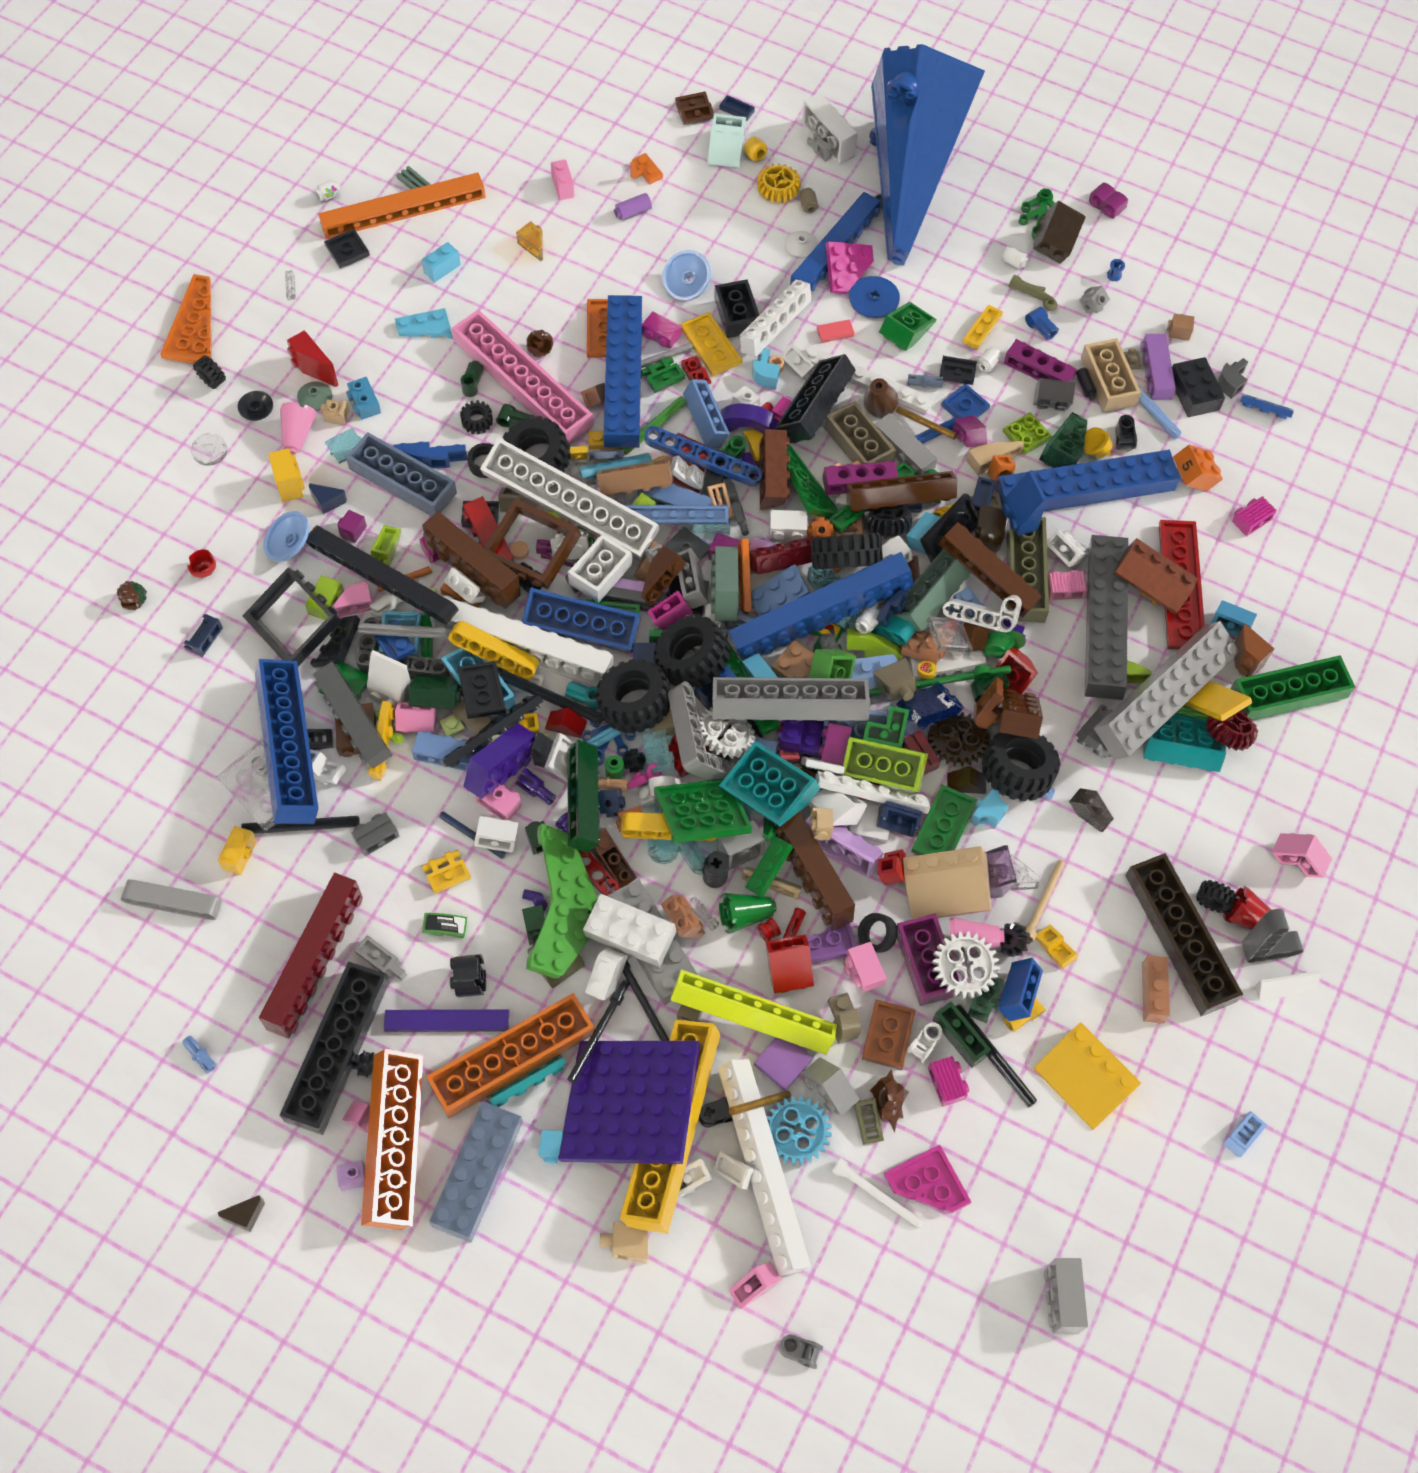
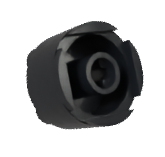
[450,954,487,998]

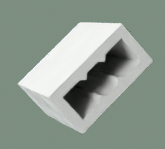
[585,947,628,1000]

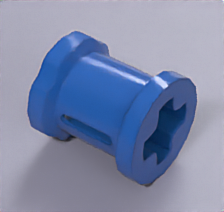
[1107,259,1125,281]

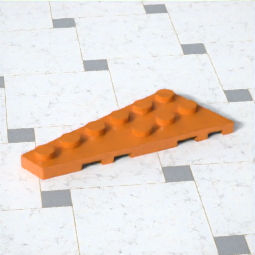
[160,274,212,364]

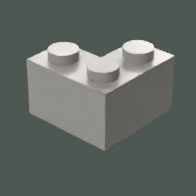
[801,1057,860,1116]

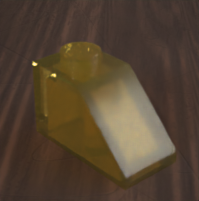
[516,221,543,262]

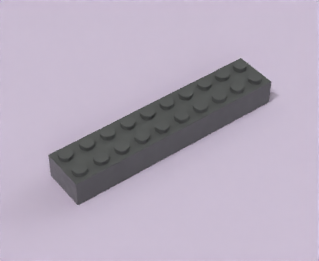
[1085,535,1128,700]

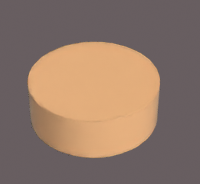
[510,541,529,560]

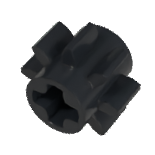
[622,748,646,773]
[352,1050,374,1078]

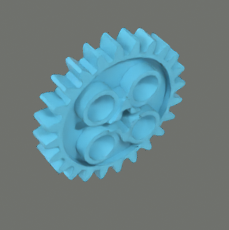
[766,1096,832,1166]

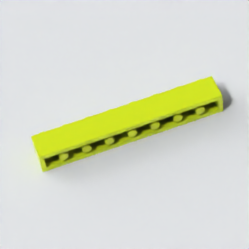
[670,970,837,1055]

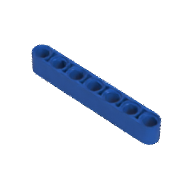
[645,426,762,487]

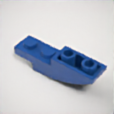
[393,441,467,468]

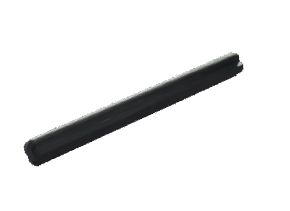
[500,670,604,724]
[241,816,360,834]
[956,1004,1037,1108]

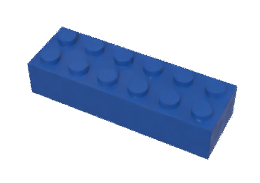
[522,588,641,654]

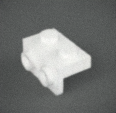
[550,529,589,560]
[444,567,486,604]

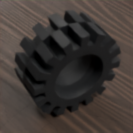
[193,355,226,389]
[460,400,493,434]
[1196,880,1236,913]

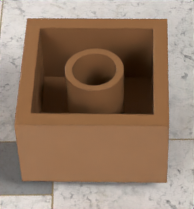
[771,640,814,678]

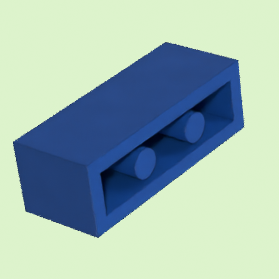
[998,957,1043,1021]

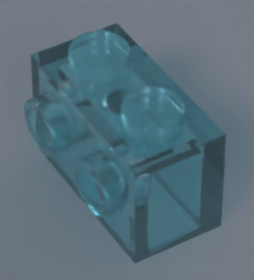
[641,729,674,771]

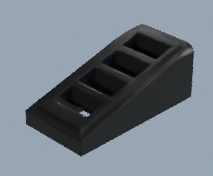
[307,729,333,750]

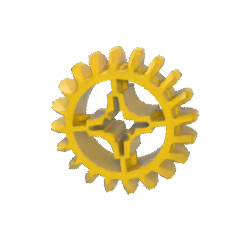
[757,163,801,204]

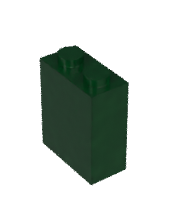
[409,675,463,709]

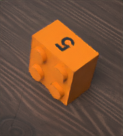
[1173,444,1223,492]

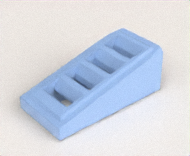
[1224,1111,1267,1157]

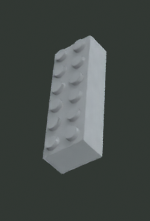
[608,879,698,1006]

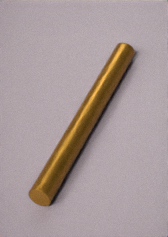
[896,406,957,440]
[729,1091,791,1115]

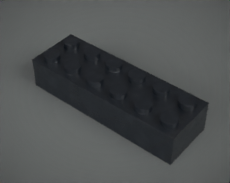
[774,354,856,444]

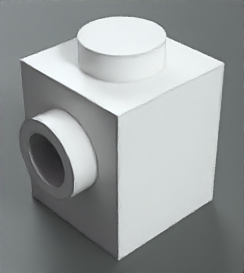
[733,386,760,407]

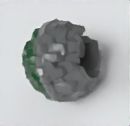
[813,633,843,653]

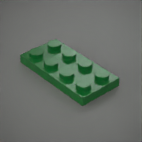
[911,784,978,855]

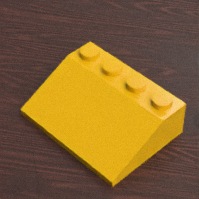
[1033,1022,1141,1130]

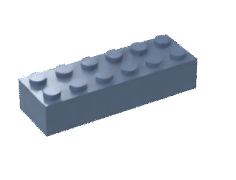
[346,432,457,516]
[429,1101,523,1243]

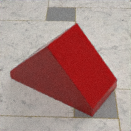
[545,707,587,739]

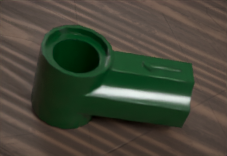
[460,360,484,397]
[496,404,534,428]
[970,672,1010,703]

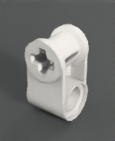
[907,1022,942,1064]

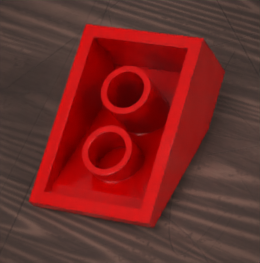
[287,330,338,387]

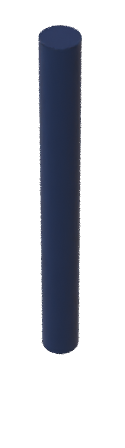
[439,811,506,859]

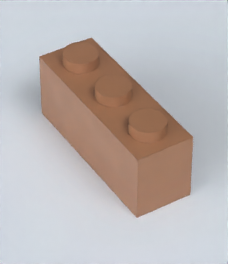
[1142,956,1170,1023]

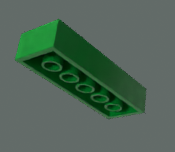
[1230,655,1356,720]

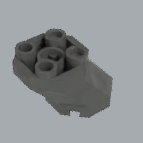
[1076,704,1113,758]

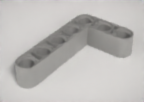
[668,681,732,781]

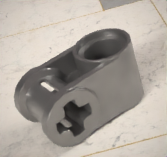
[779,1334,823,1369]

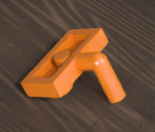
[630,153,663,185]

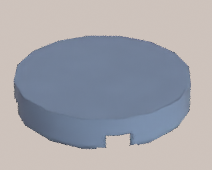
[589,450,624,459]

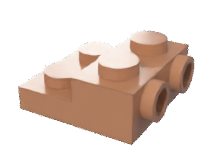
[901,628,953,665]
[660,895,706,938]

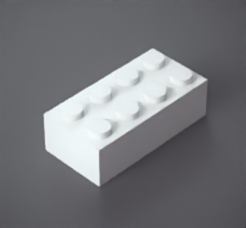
[802,92,858,165]
[583,894,677,968]

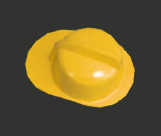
[1078,427,1113,459]

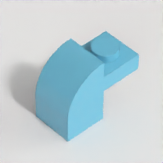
[752,348,780,390]

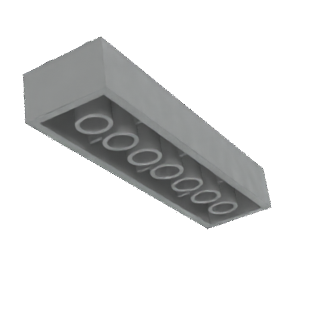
[713,677,870,721]

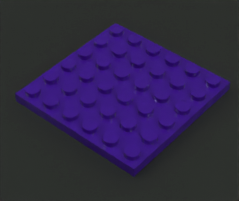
[558,1041,700,1164]

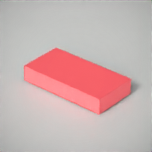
[817,319,854,343]

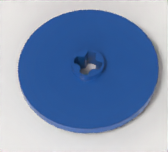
[849,276,900,318]

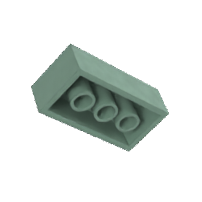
[711,546,738,622]

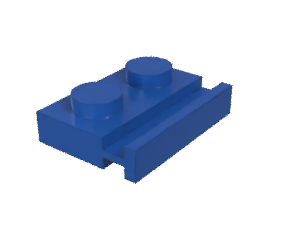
[373,620,416,660]

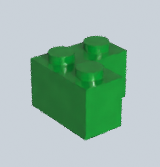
[862,705,909,748]

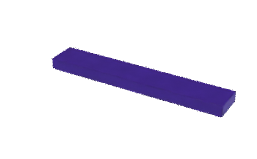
[384,1009,509,1032]

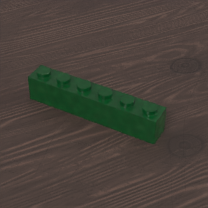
[567,740,600,853]

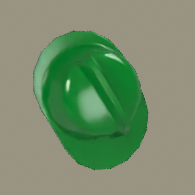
[984,631,1026,658]

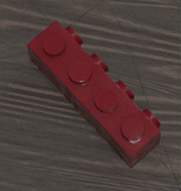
[749,536,817,575]

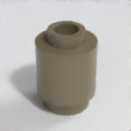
[799,188,819,213]

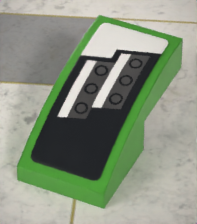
[422,913,467,938]

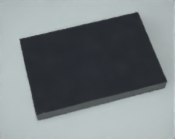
[458,661,506,719]

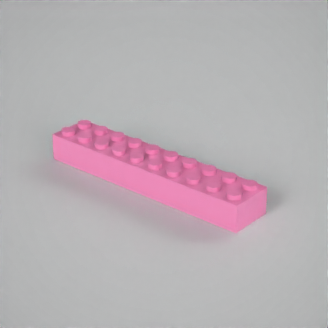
[452,309,593,444]

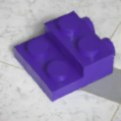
[777,720,824,756]

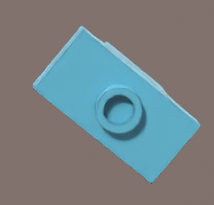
[971,788,1009,828]

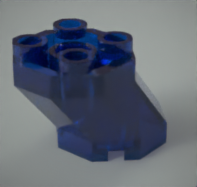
[896,681,964,730]

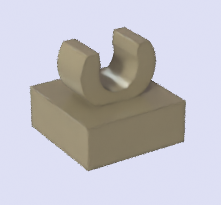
[1123,349,1141,370]

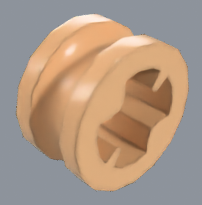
[769,355,784,372]

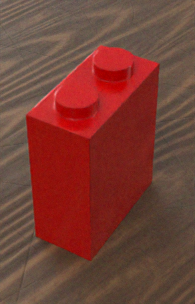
[765,934,814,994]

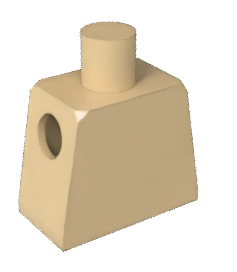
[600,1221,648,1264]

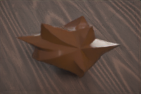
[869,1069,909,1133]

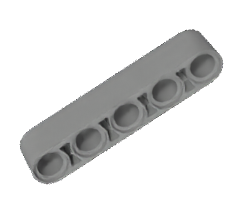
[121,879,222,920]

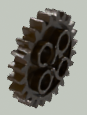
[927,711,990,767]

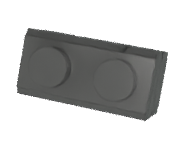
[351,812,400,857]

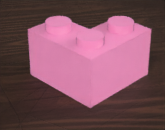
[1272,833,1332,878]
[843,942,887,993]

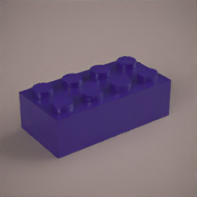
[463,723,536,799]

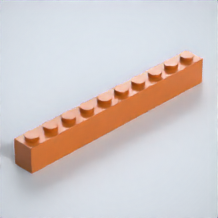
[318,172,486,239]

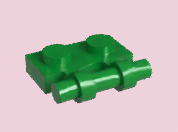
[641,357,685,393]

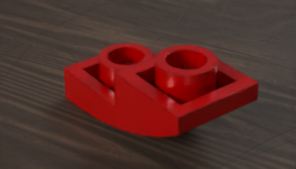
[681,355,711,385]

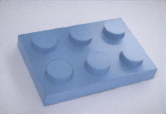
[751,564,810,616]

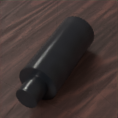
[1076,368,1097,401]

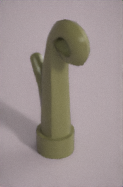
[1008,274,1058,311]

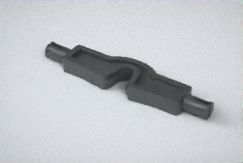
[724,476,749,536]

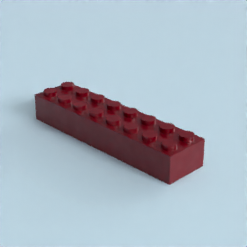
[258,872,363,1039]

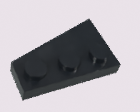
[310,615,361,668]

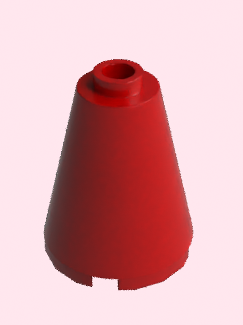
[1223,886,1272,930]

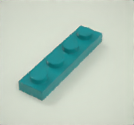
[486,1055,567,1107]

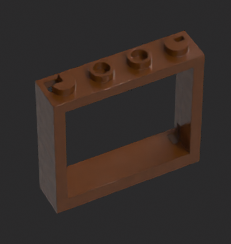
[484,498,582,589]

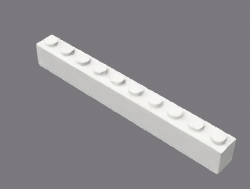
[718,1059,811,1276]

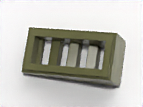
[854,1098,884,1145]

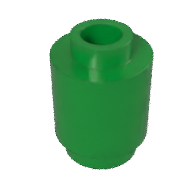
[604,755,624,779]

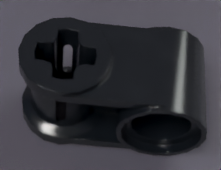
[1115,415,1137,449]
[699,1097,733,1128]

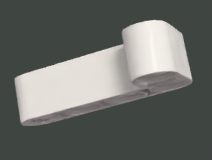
[943,595,1022,632]

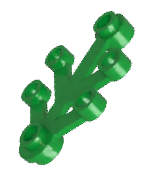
[1018,188,1055,240]

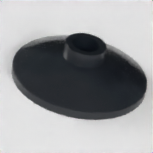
[238,391,273,421]

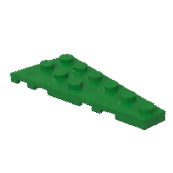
[787,444,839,519]

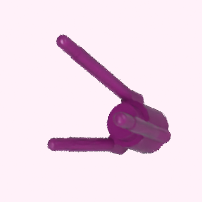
[536,539,575,567]

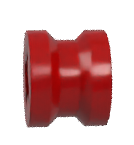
[757,917,781,942]

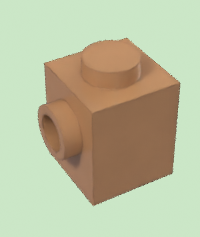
[1167,313,1195,341]

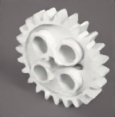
[699,707,756,759]
[932,931,1000,999]

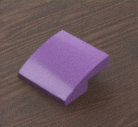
[753,1038,814,1091]

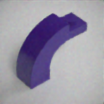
[720,403,778,434]

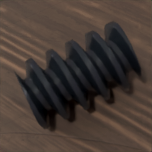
[703,851,729,888]

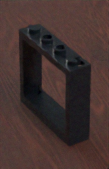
[242,567,342,667]

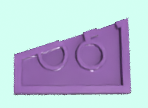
[807,923,856,964]

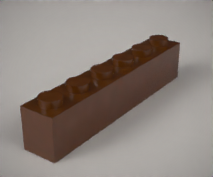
[846,471,957,512]
[939,522,1042,618]

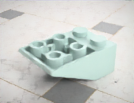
[707,114,746,168]

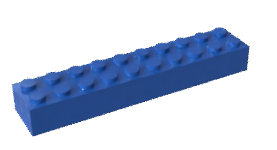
[604,295,642,448]
[995,449,1180,518]
[729,552,914,661]
[255,659,319,824]

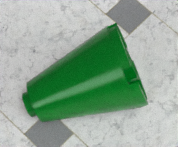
[719,893,777,934]

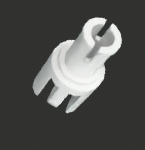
[369,595,403,621]

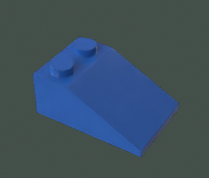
[1002,470,1047,536]

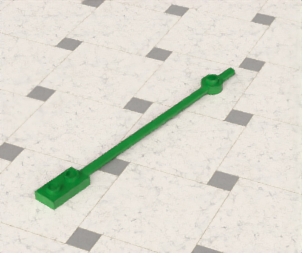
[869,664,1011,697]

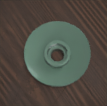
[297,381,332,411]

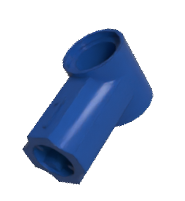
[1025,307,1059,340]

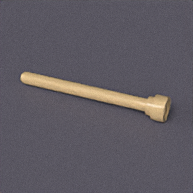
[1025,860,1065,943]

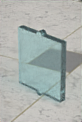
[325,428,361,464]

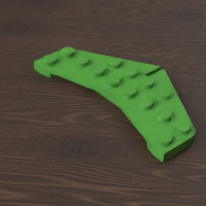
[526,824,598,978]

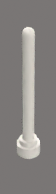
[832,1158,923,1227]

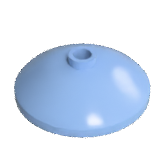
[662,250,711,301]
[264,511,309,562]

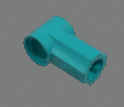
[565,681,600,710]

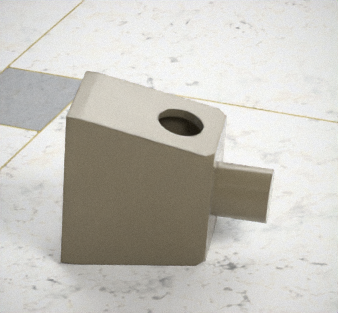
[873,658,916,701]

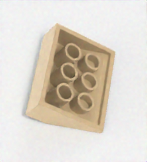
[903,846,992,919]

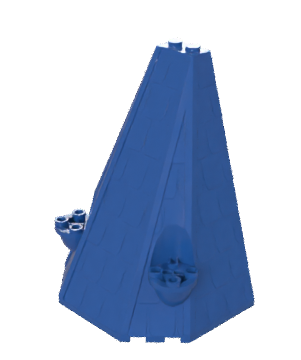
[869,44,985,266]

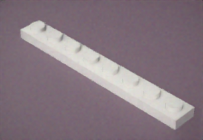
[803,345,934,414]

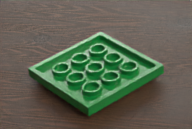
[654,779,752,843]

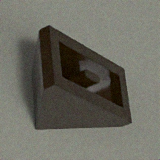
[947,766,986,794]
[218,1195,265,1232]

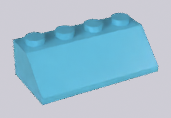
[441,648,515,716]

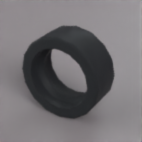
[467,443,494,478]
[858,913,898,953]

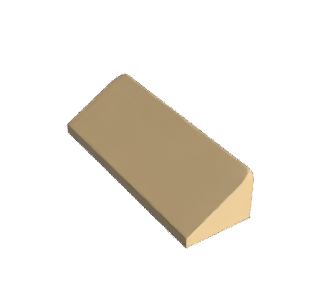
[742,866,802,899]

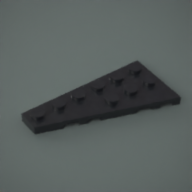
[439,695,543,768]

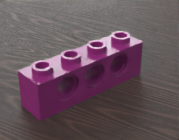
[1004,339,1077,382]
[822,461,898,495]

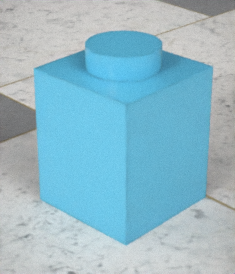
[538,1130,563,1164]

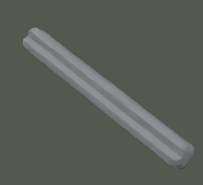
[358,623,452,639]

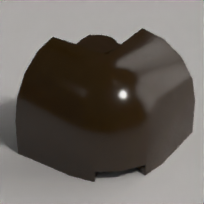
[974,505,1007,554]

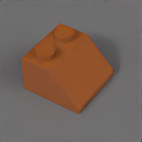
[1234,624,1275,677]

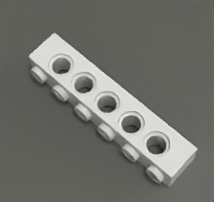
[739,280,812,357]

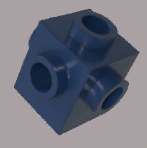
[598,788,626,817]

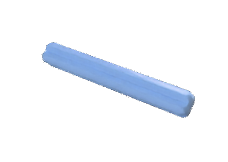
[1138,386,1182,439]

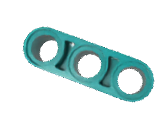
[871,609,916,646]

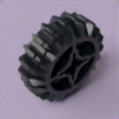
[863,505,912,538]

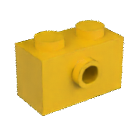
[217,826,257,875]

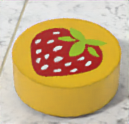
[917,661,937,679]

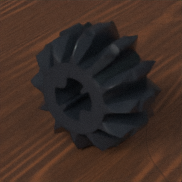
[1000,922,1031,957]

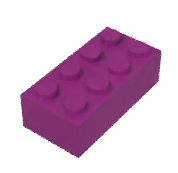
[897,913,960,1006]

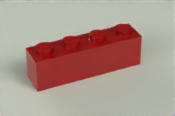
[462,496,515,562]

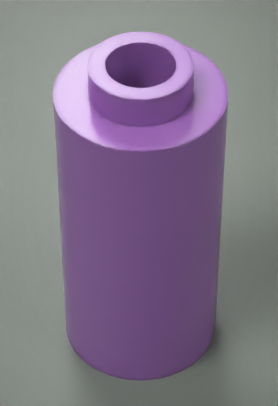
[614,193,652,220]

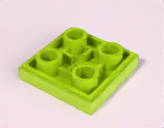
[1002,412,1052,455]

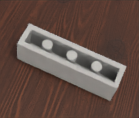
[874,413,938,475]

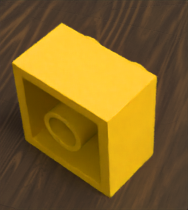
[268,448,305,502]

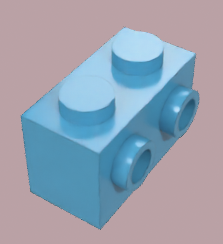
[346,376,381,420]
[1211,600,1257,637]

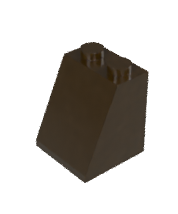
[1033,200,1086,264]

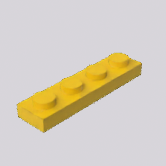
[368,701,395,780]

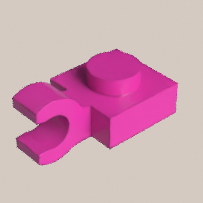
[627,763,662,790]

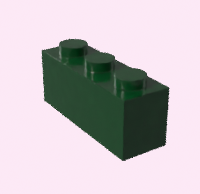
[932,1001,991,1068]

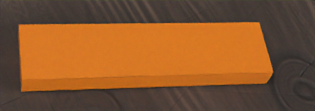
[738,539,752,614]

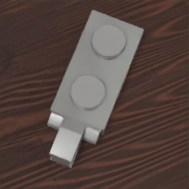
[354,935,407,981]

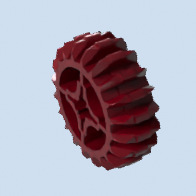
[1205,710,1258,751]

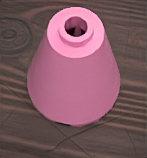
[280,402,316,454]
[950,918,1004,959]

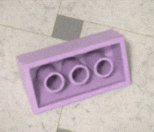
[805,817,883,878]

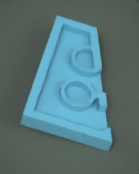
[395,308,453,339]

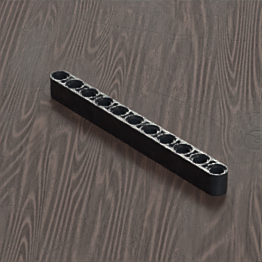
[306,525,459,625]

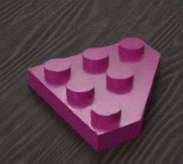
[825,241,874,294]
[883,1145,971,1213]

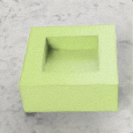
[439,714,465,737]

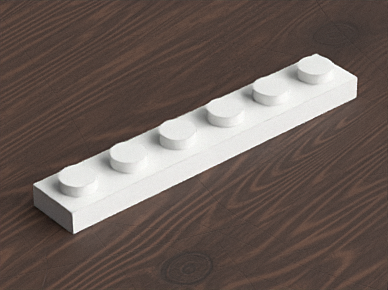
[815,770,930,814]

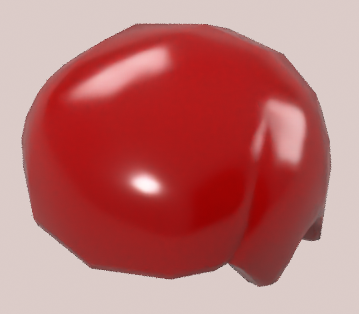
[187,549,216,578]

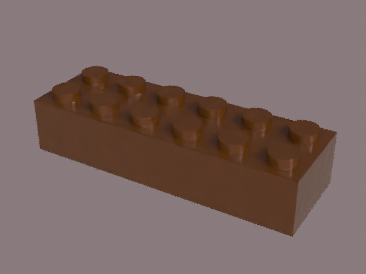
[422,511,521,609]
[774,812,855,931]

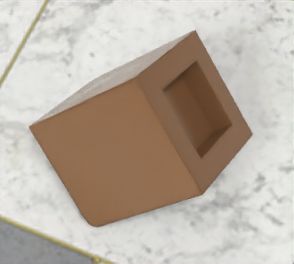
[581,382,605,408]

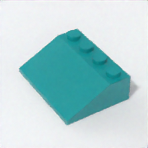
[1143,713,1226,772]
[719,741,820,827]

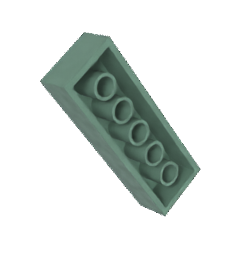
[893,548,971,632]

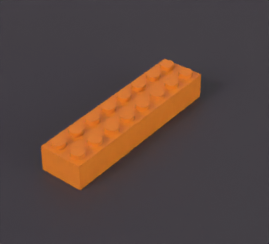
[426,993,595,1119]
[361,1049,423,1230]

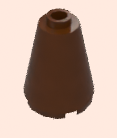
[863,378,898,417]

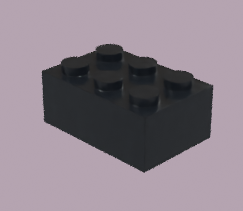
[714,279,759,338]
[1172,357,1225,417]

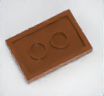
[861,1000,916,1070]

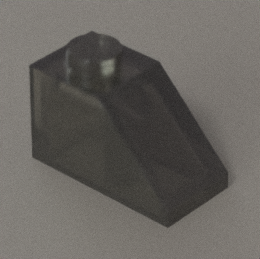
[1069,788,1114,832]

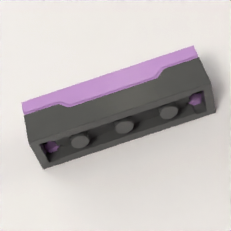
[592,577,668,612]

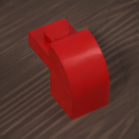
[877,849,905,886]

